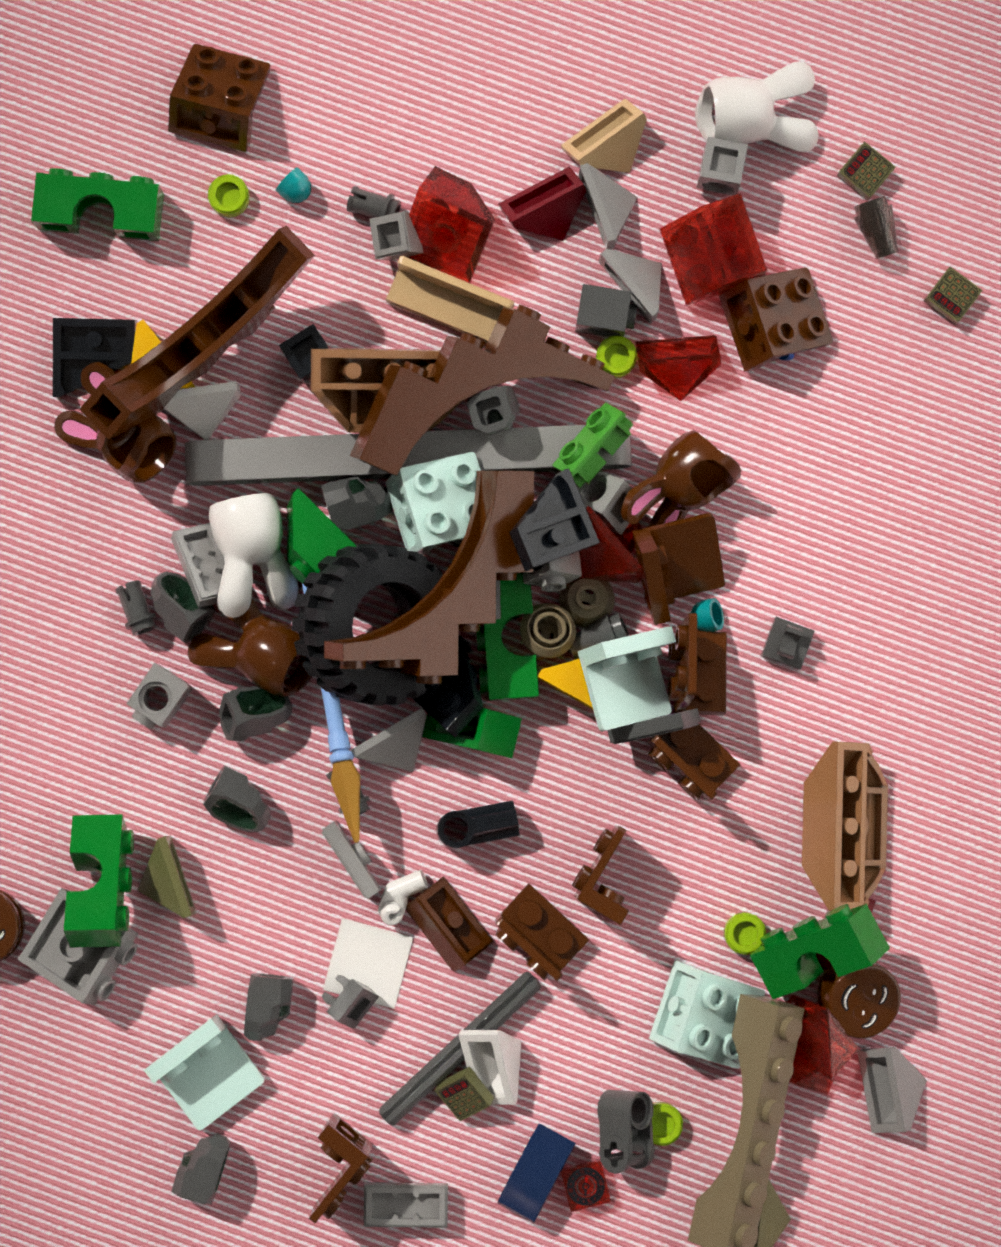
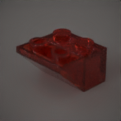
[659,193,767,306]

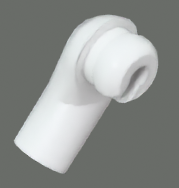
[378,869,429,925]

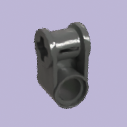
[597,1090,655,1174]

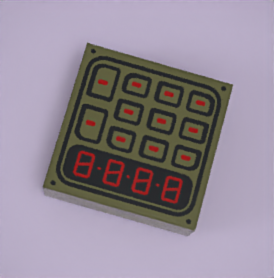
[837,141,896,200]
[924,266,983,325]
[434,1067,495,1121]

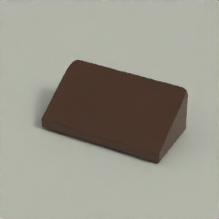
[406,876,494,972]

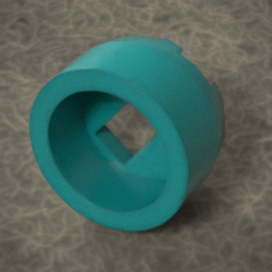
[276,167,311,203]
[690,598,724,632]

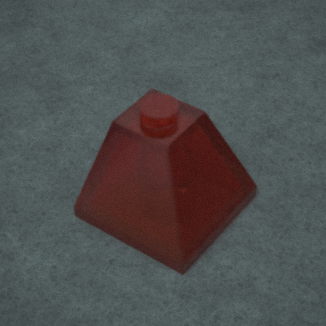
[407,166,495,284]

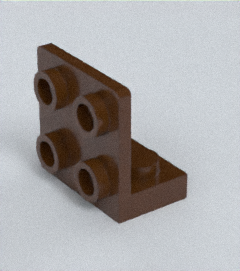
[168,44,270,152]
[719,267,833,372]
[632,513,725,625]
[668,613,727,716]
[646,723,741,800]
[572,825,629,925]
[495,883,589,981]
[308,1113,373,1223]

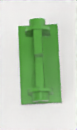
[552,402,633,488]

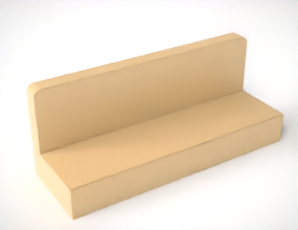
[386,256,514,343]

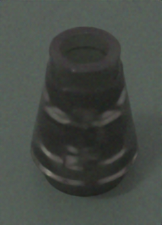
[854,196,899,259]

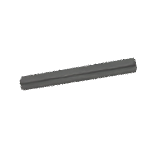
[379,972,541,1126]

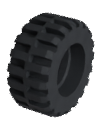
[292,544,443,706]

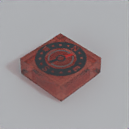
[561,1159,611,1212]

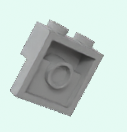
[18,888,138,1005]

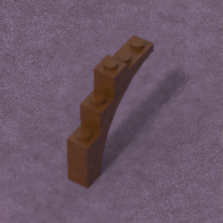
[80,225,315,440]
[350,304,615,476]
[324,471,535,684]

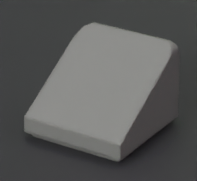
[369,211,423,260]

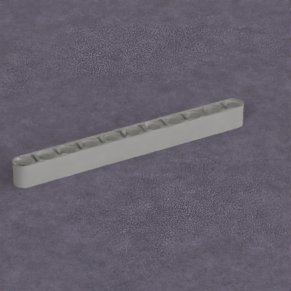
[185,425,632,486]

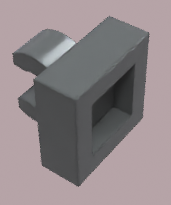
[761,616,815,670]
[322,975,379,1029]

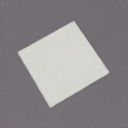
[323,918,414,1009]

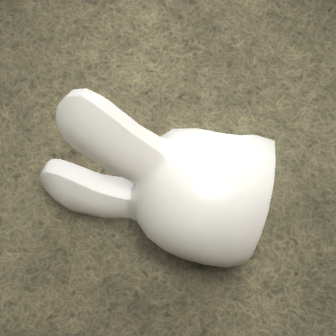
[695,62,819,152]
[209,493,299,618]

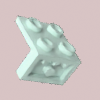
[385,452,481,556]
[578,626,676,732]
[649,960,765,1069]
[144,1014,265,1131]

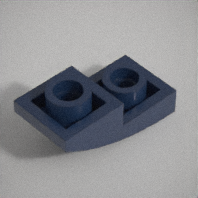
[497,1123,575,1224]

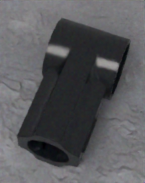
[436,800,520,849]

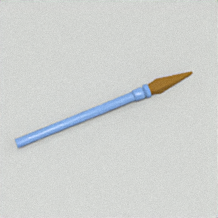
[302,584,361,843]

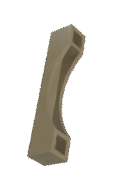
[688,994,805,1247]

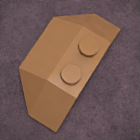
[311,348,467,433]
[802,741,888,910]

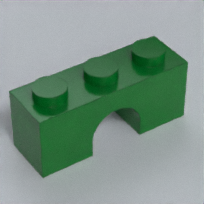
[31,168,164,242]
[476,573,539,701]
[63,814,134,948]
[750,903,890,999]

